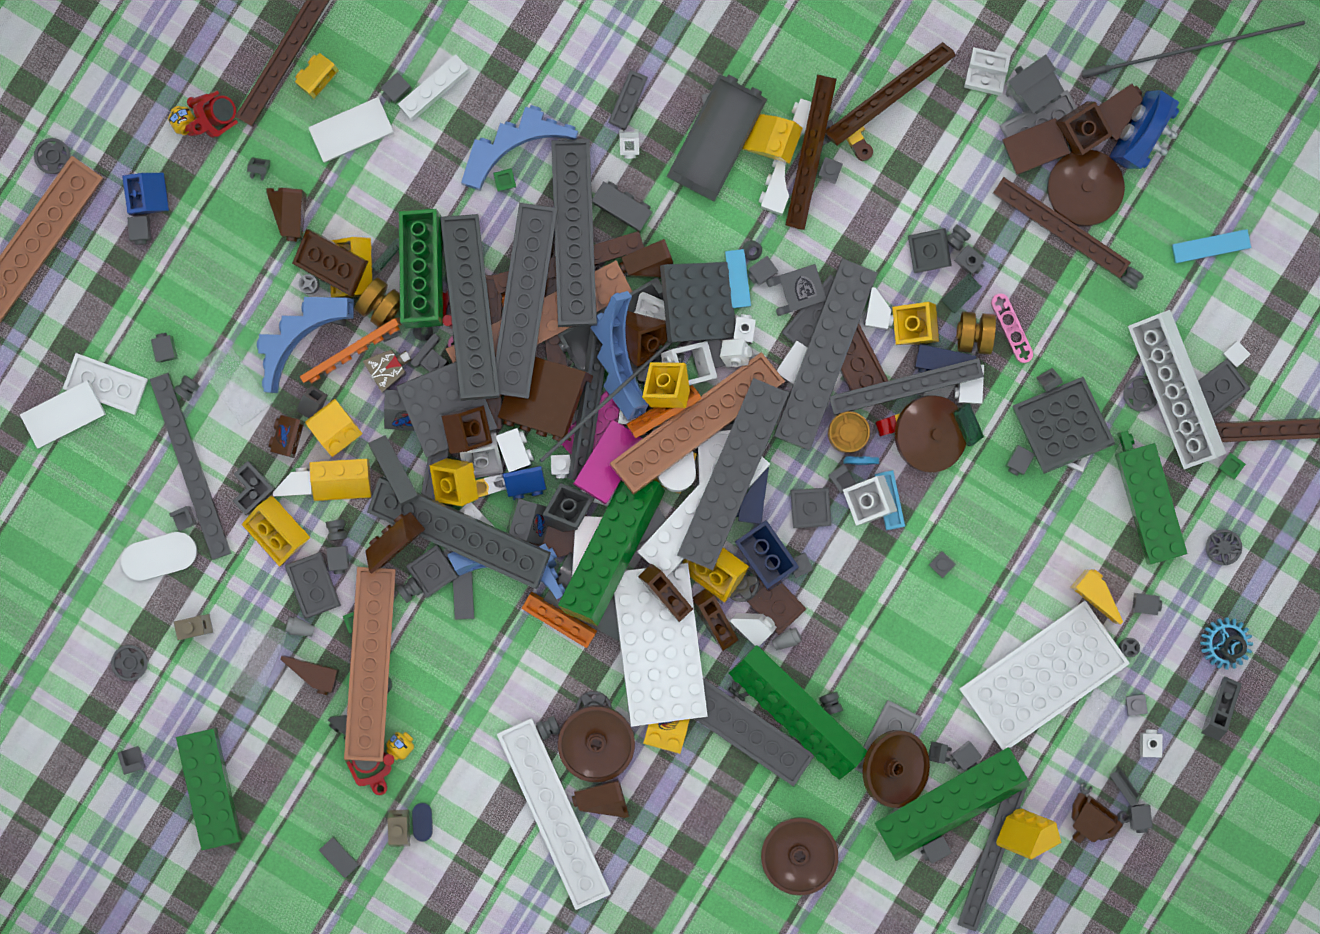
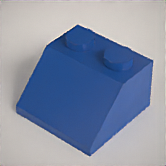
[503,466,547,500]

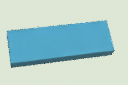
[725,249,751,308]
[874,470,905,530]

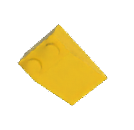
[742,114,803,164]
[1071,569,1123,625]

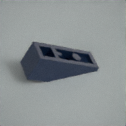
[914,344,977,373]
[736,467,769,524]

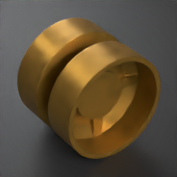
[354,277,400,327]
[956,311,996,355]
[827,412,870,453]

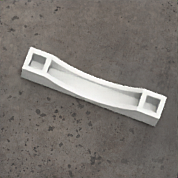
[759,99,811,216]

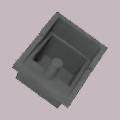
[1006,54,1064,114]

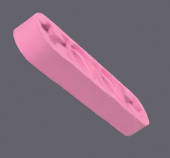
[991,294,1033,363]

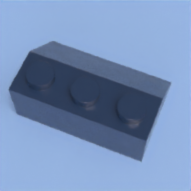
[735,520,799,592]

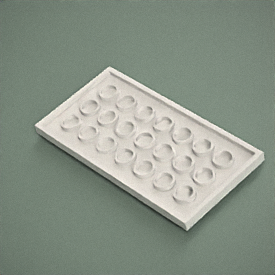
[614,563,708,727]
[959,601,1130,750]

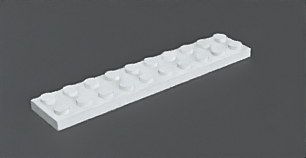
[497,718,611,910]

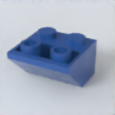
[122,173,169,216]

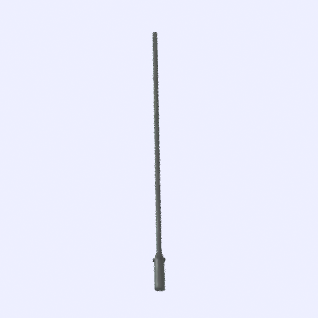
[1082,21,1305,78]
[540,342,673,462]

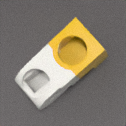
[475,474,506,498]

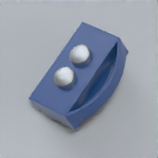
[1109,90,1179,169]

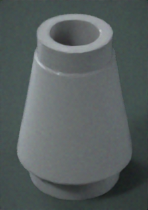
[285,616,315,637]
[772,627,802,651]

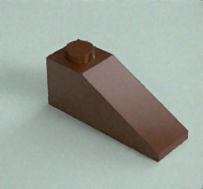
[638,564,693,622]
[692,589,739,651]
[280,655,339,695]

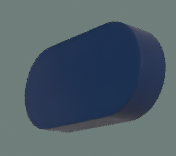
[412,803,433,842]

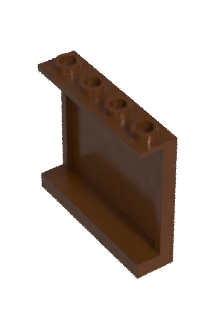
[498,357,593,441]

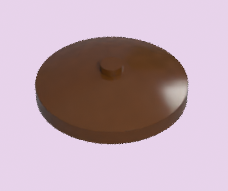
[1047,150,1125,226]
[895,395,968,472]
[558,705,635,782]
[862,730,930,808]
[761,817,838,895]

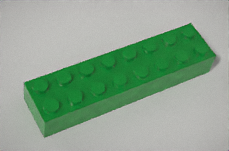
[558,480,665,626]
[728,645,867,780]
[875,747,1030,861]

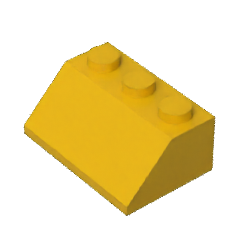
[330,237,372,298]
[309,459,372,501]
[241,495,310,567]
[682,547,749,603]
[996,808,1062,860]

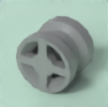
[299,274,319,294]

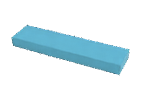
[1171,229,1251,264]

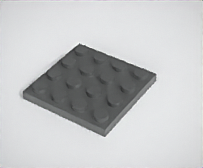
[660,262,736,342]
[396,361,497,457]
[1013,377,1115,474]

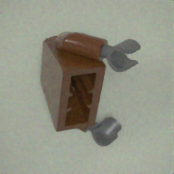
[1071,782,1131,843]

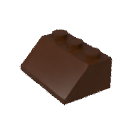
[365,512,425,574]

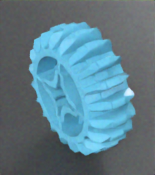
[1200,618,1253,670]

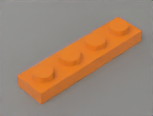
[626,385,702,438]
[521,591,597,648]

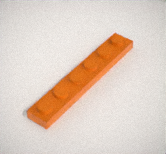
[300,317,402,384]

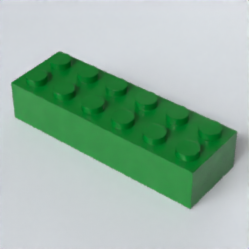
[399,209,443,329]
[1115,443,1188,565]
[176,727,242,851]

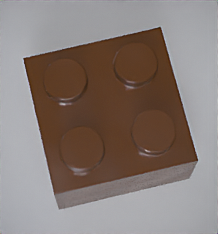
[1056,101,1114,155]

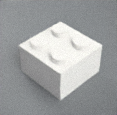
[496,428,534,472]
[843,475,897,526]

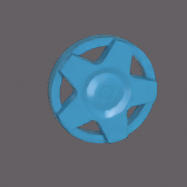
[843,456,879,465]

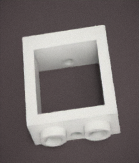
[661,341,718,386]

